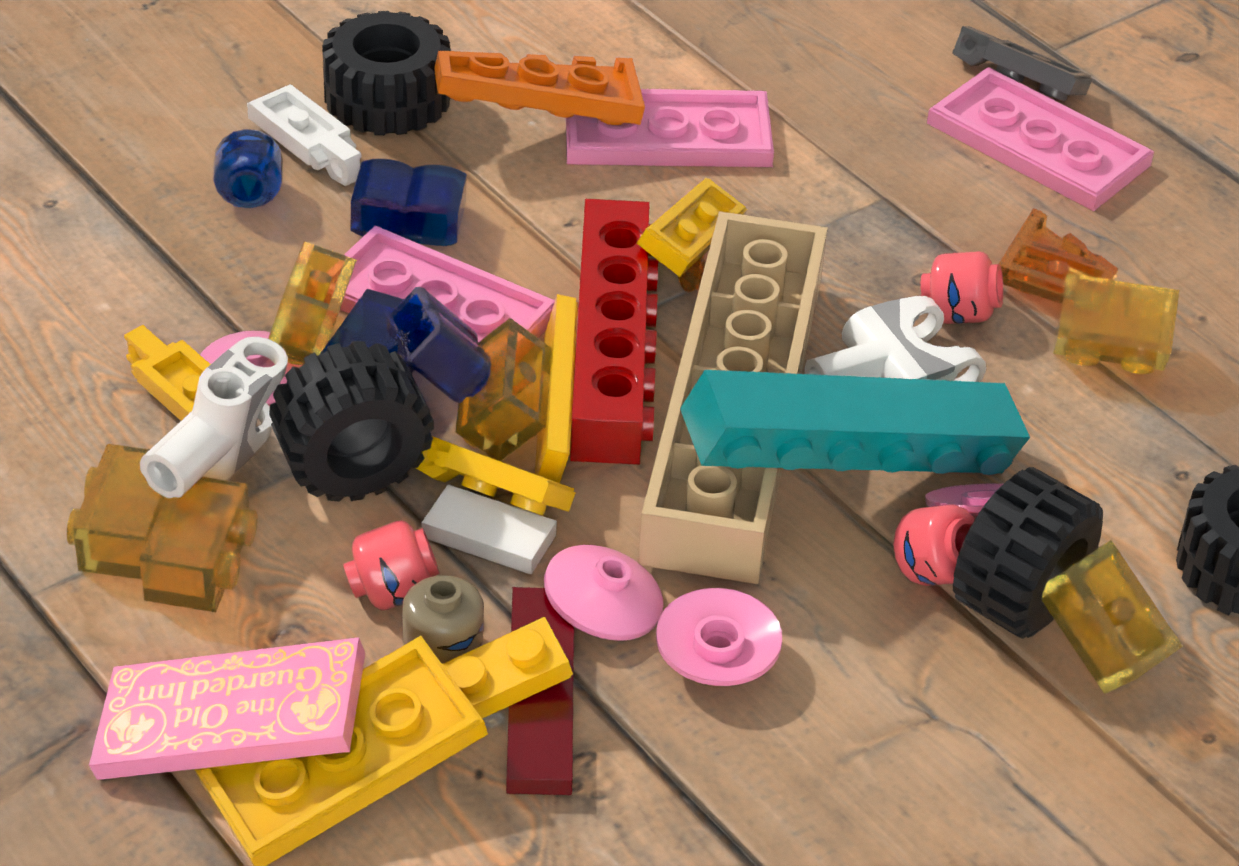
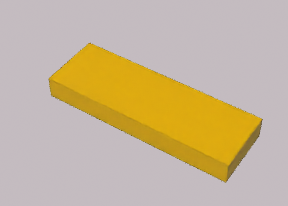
[636,178,748,277]

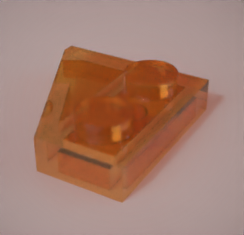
[999,208,1118,316]

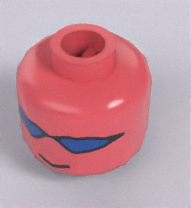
[921,251,1003,324]
[893,504,975,586]
[343,520,440,611]

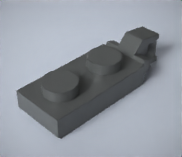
[952,26,1092,101]

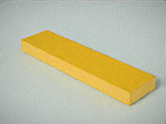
[535,294,578,483]

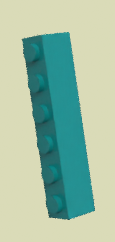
[680,370,1030,475]

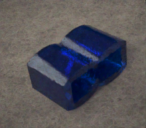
[350,159,467,246]
[387,287,491,403]

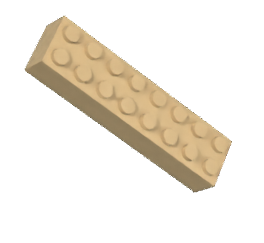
[638,211,828,584]

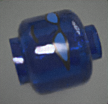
[213,129,283,209]

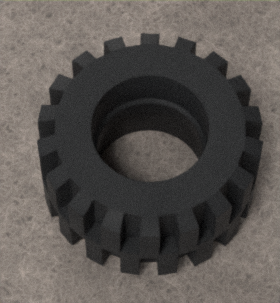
[322,11,451,136]
[269,341,434,502]
[1176,465,1239,615]
[953,467,1103,639]

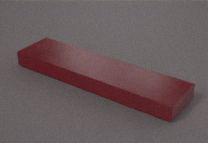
[506,587,574,795]

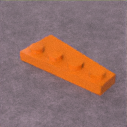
[434,51,645,125]

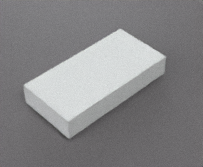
[421,485,557,574]

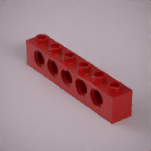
[570,199,659,465]

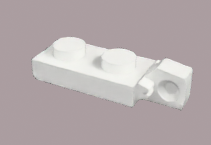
[247,84,362,186]

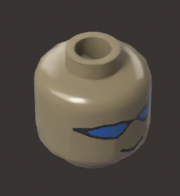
[402,575,484,664]

